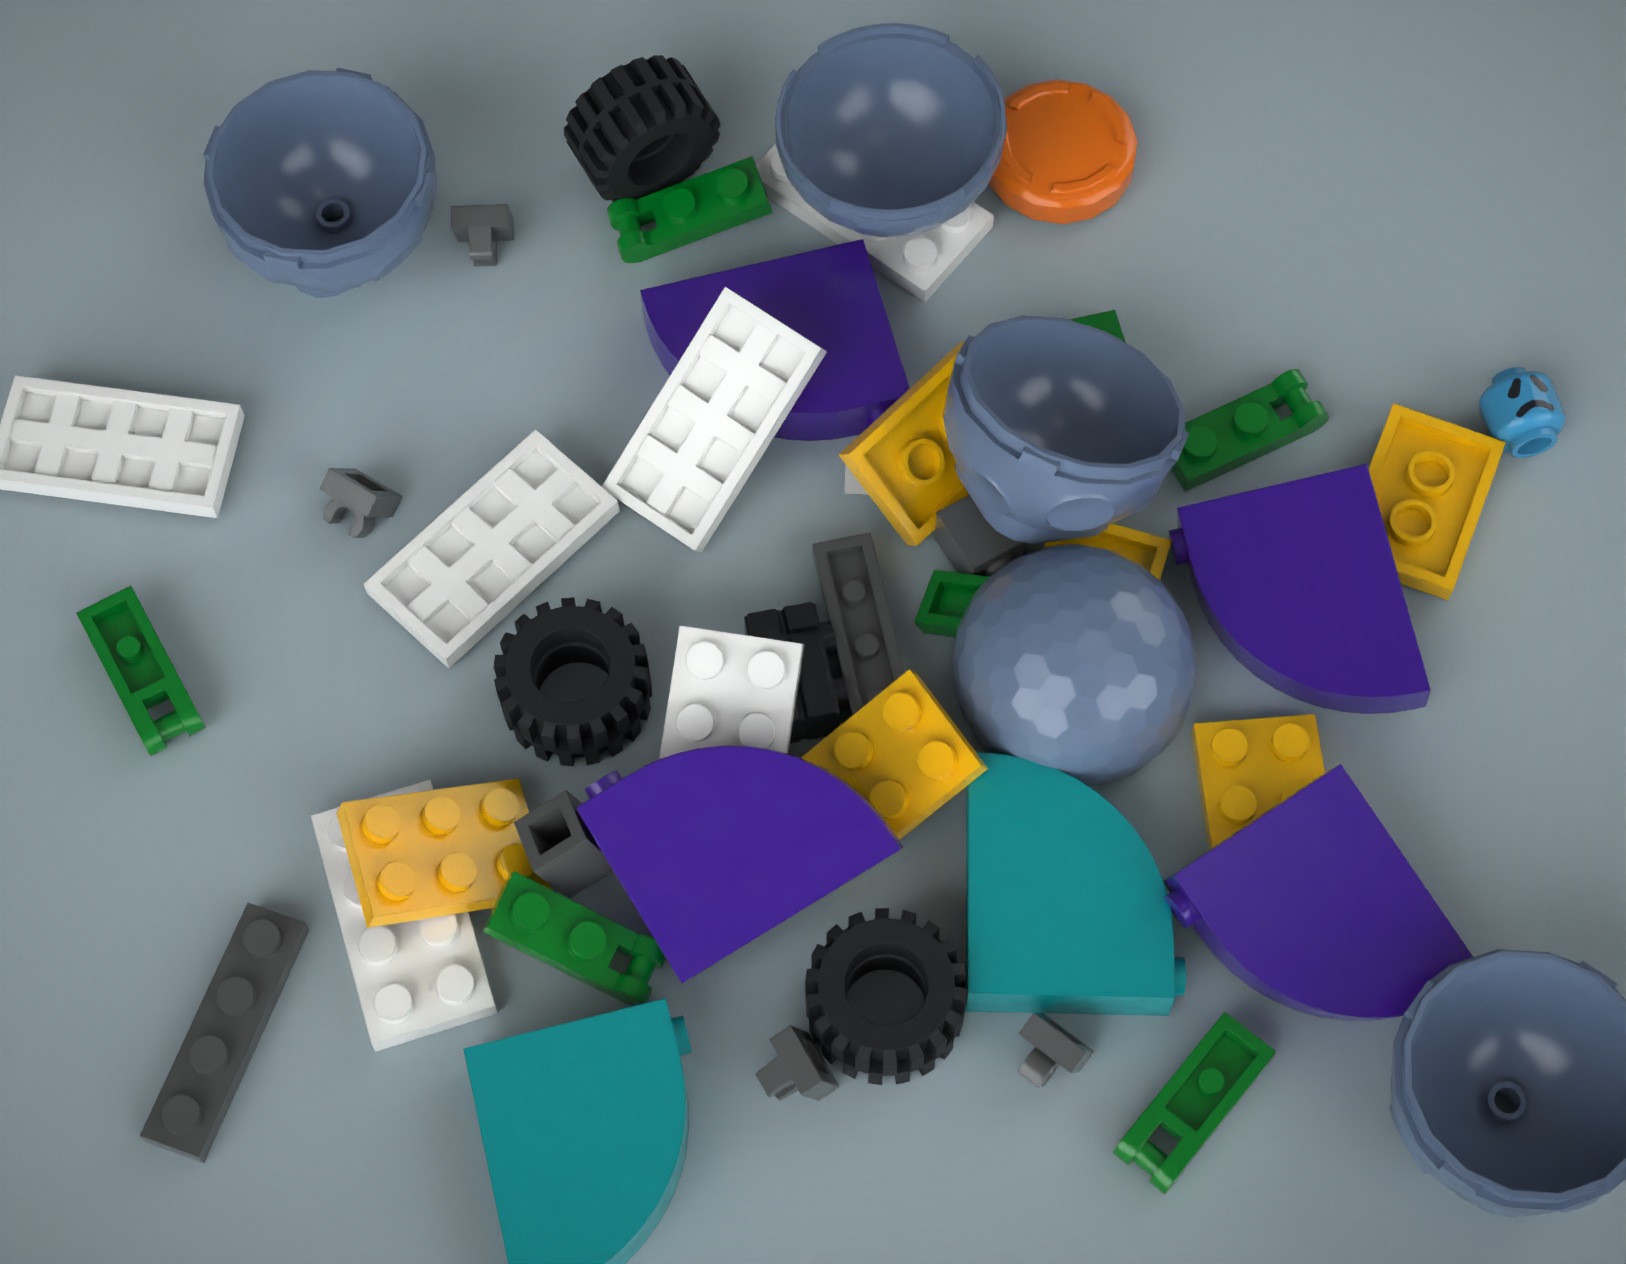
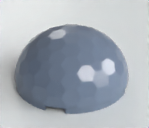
[775,23,1007,237]
[952,544,1196,787]

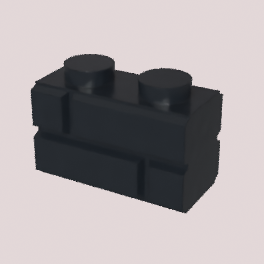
[744,602,849,744]

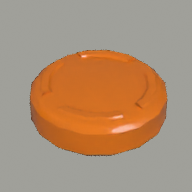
[989,79,1138,224]

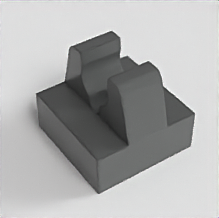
[451,204,514,266]
[755,1025,840,1101]

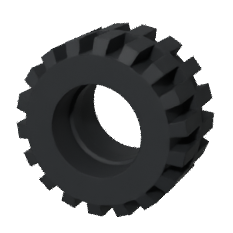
[564,55,720,202]
[494,597,653,767]
[805,908,967,1085]

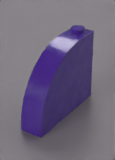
[640,239,910,441]
[1168,464,1431,714]
[576,746,903,984]
[1163,764,1473,1021]

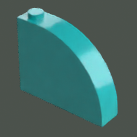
[965,752,1186,1016]
[463,998,692,1264]

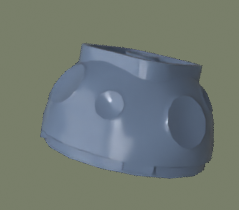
[203,67,437,298]
[943,315,1189,544]
[1389,949,1626,1217]

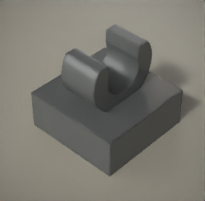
[320,468,403,538]
[1017,1013,1094,1087]

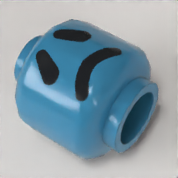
[1479,367,1566,458]

